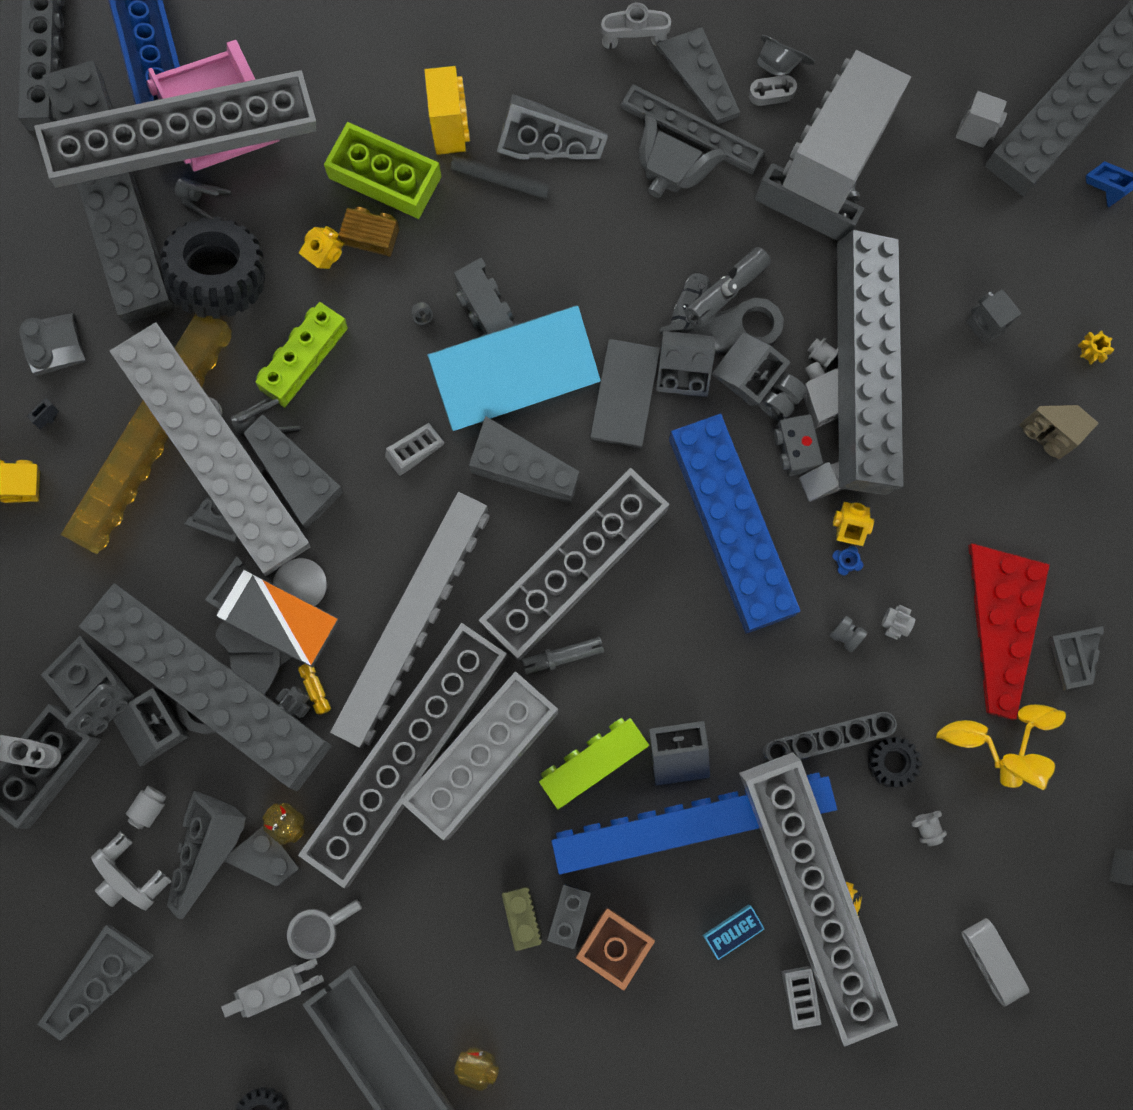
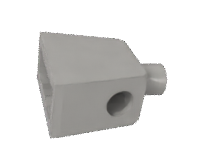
[803,362,838,429]

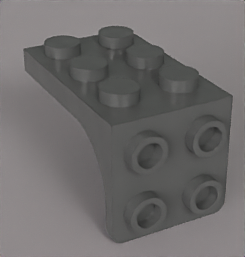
[41,636,134,736]

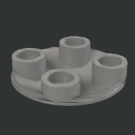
[273,558,328,606]

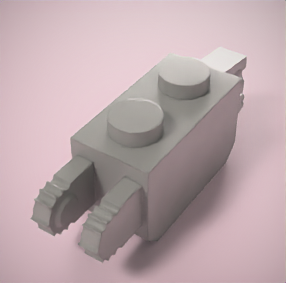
[221,958,324,1018]

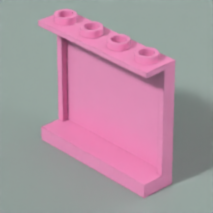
[147,40,280,172]

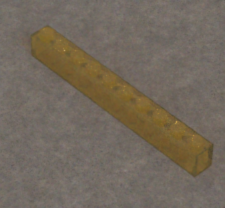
[61,314,232,554]

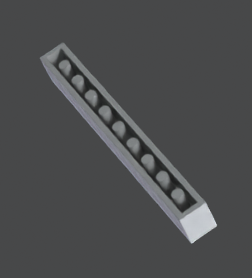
[330,492,490,749]

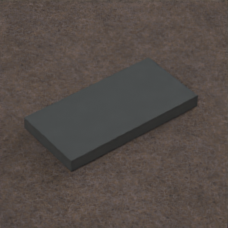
[590,339,660,449]

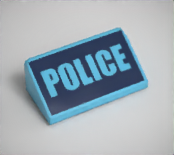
[702,904,764,960]

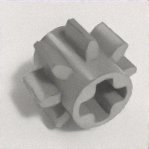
[881,605,915,640]

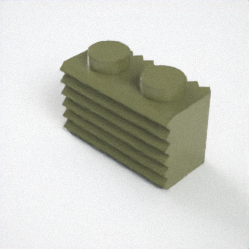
[502,886,543,951]

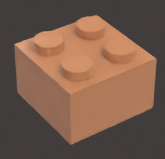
[576,907,655,991]

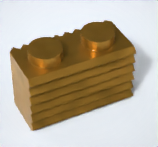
[339,207,399,257]

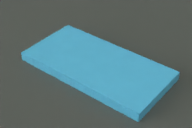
[427,305,601,431]

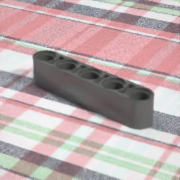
[762,712,897,762]

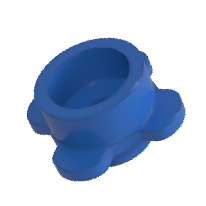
[832,546,863,576]

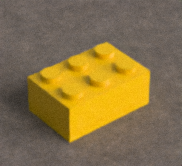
[424,66,470,155]

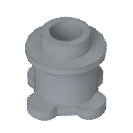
[807,337,838,371]
[911,811,947,846]

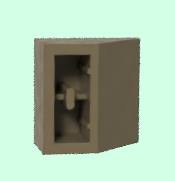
[1019,405,1098,459]

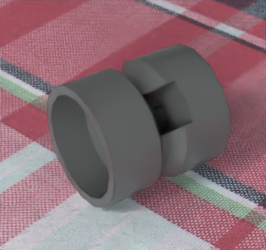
[759,372,807,421]

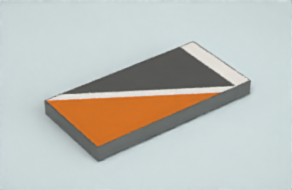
[216,569,340,668]

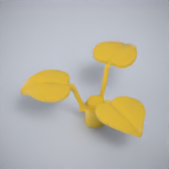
[936,704,1066,790]

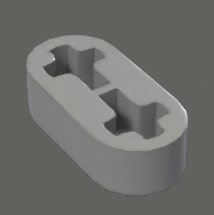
[749,75,797,106]

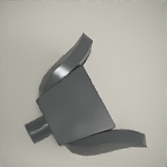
[639,115,728,198]

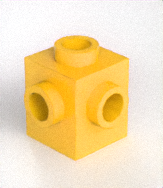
[299,226,345,269]
[833,502,874,546]

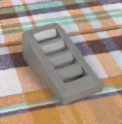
[385,423,444,476]
[781,966,822,1030]

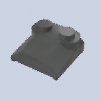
[19,313,87,376]

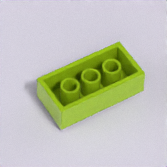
[324,122,442,219]

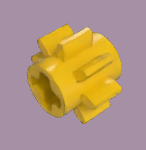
[1078,331,1114,364]

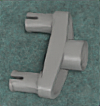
[601,2,671,49]
[0,735,61,769]
[91,831,172,911]

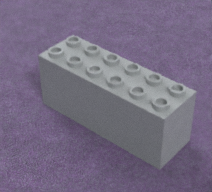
[782,50,911,214]
[401,672,558,841]

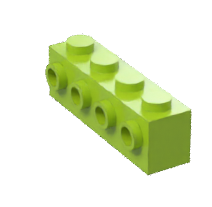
[255,302,348,408]
[539,718,650,810]

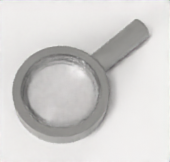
[287,899,362,959]

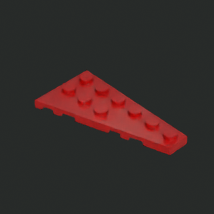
[968,543,1050,720]

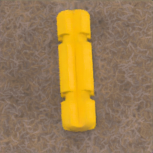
[298,664,331,715]

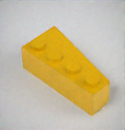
[0,460,40,503]

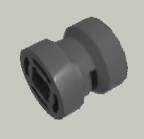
[829,615,868,653]

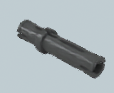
[521,636,604,675]

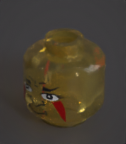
[263,803,305,845]
[454,1047,499,1091]

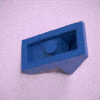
[1086,161,1133,207]

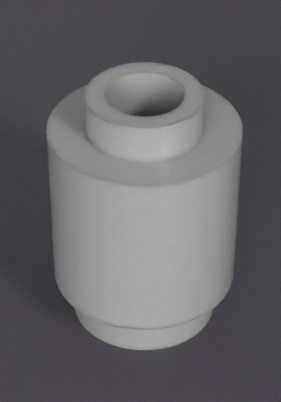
[126,786,166,830]

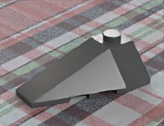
[497,94,608,159]
[167,791,246,919]

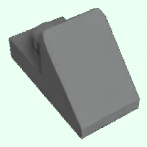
[799,462,843,502]

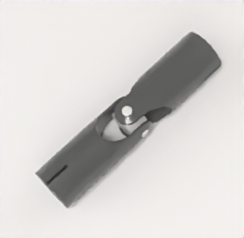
[685,247,771,327]

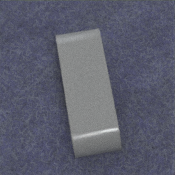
[961,918,1029,1007]

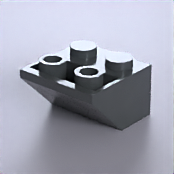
[656,331,715,397]
[711,332,791,406]
[113,688,189,767]
[647,721,710,786]

